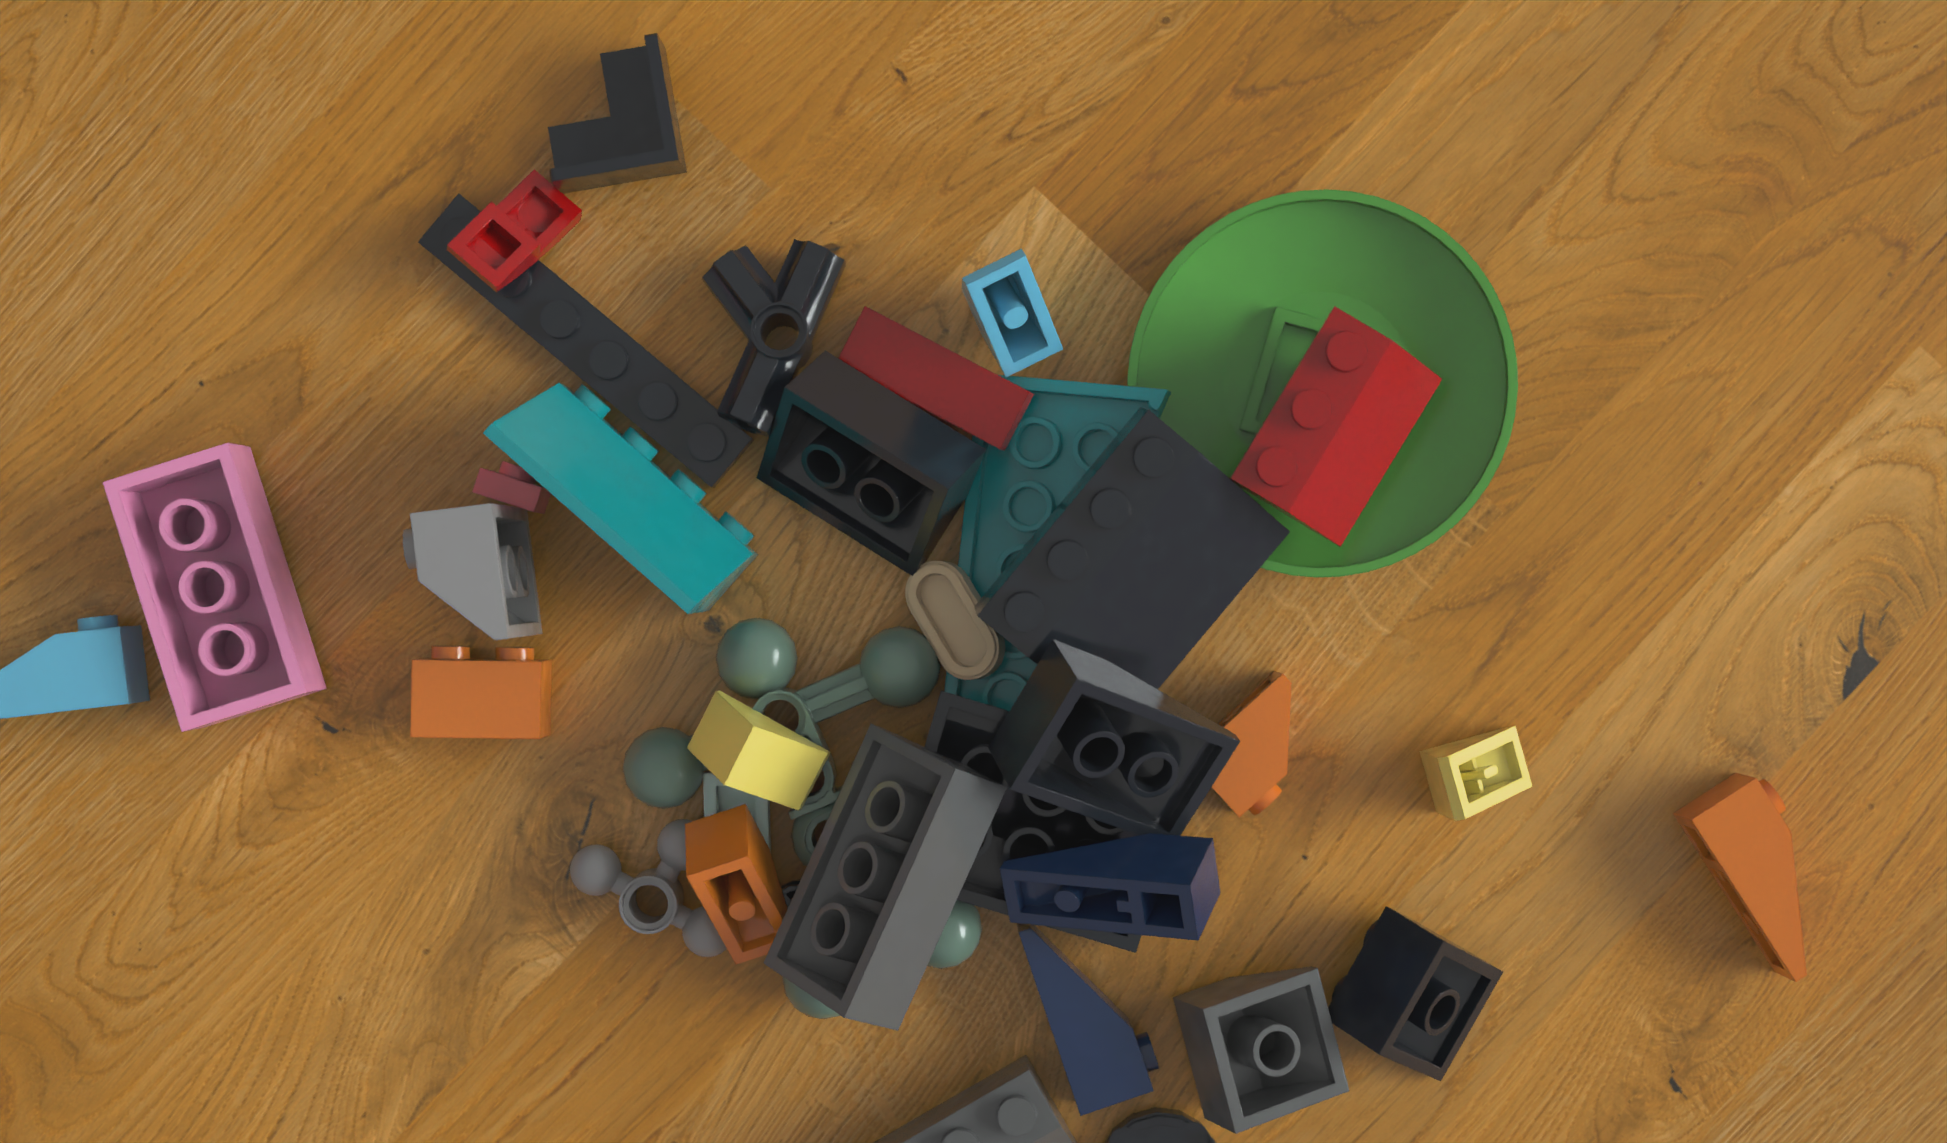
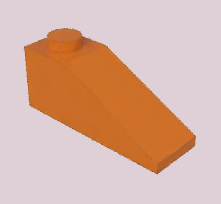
[1673,773,1807,982]

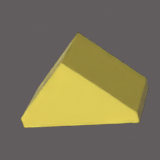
[687,690,831,810]
[1419,726,1532,821]

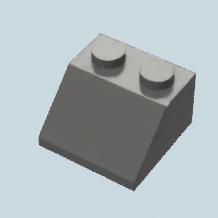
[1173,966,1350,1134]

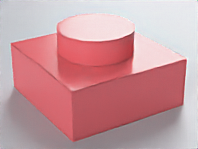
[472,461,551,514]

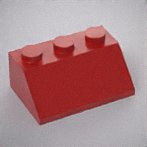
[1230,306,1442,547]

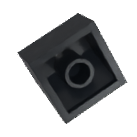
[1328,906,1503,1081]

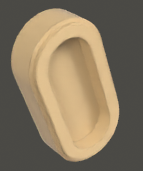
[905,561,1005,680]

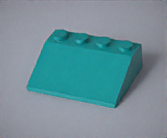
[483,383,758,614]

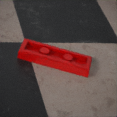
[838,306,1034,451]

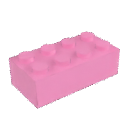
[103,443,327,732]

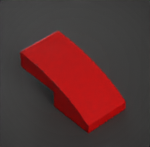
[447,169,582,292]

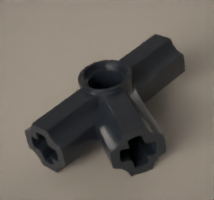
[702,239,846,437]

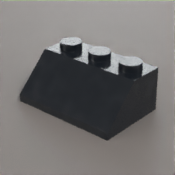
[756,350,986,576]

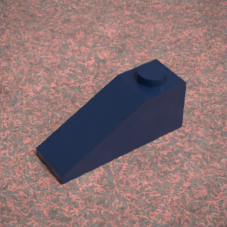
[1000,833,1221,941]
[1017,923,1159,1116]

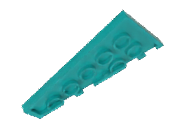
[944,375,1171,711]

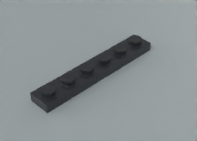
[418,193,754,488]

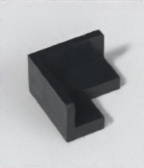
[548,33,687,194]

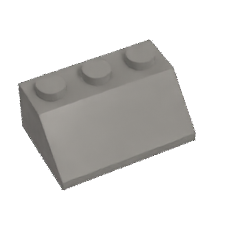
[403,503,543,640]

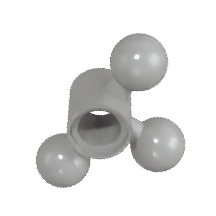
[570,819,727,957]

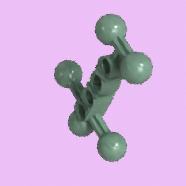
[623,618,982,1019]

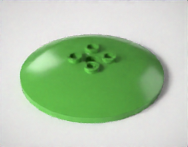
[1127,189,1518,578]

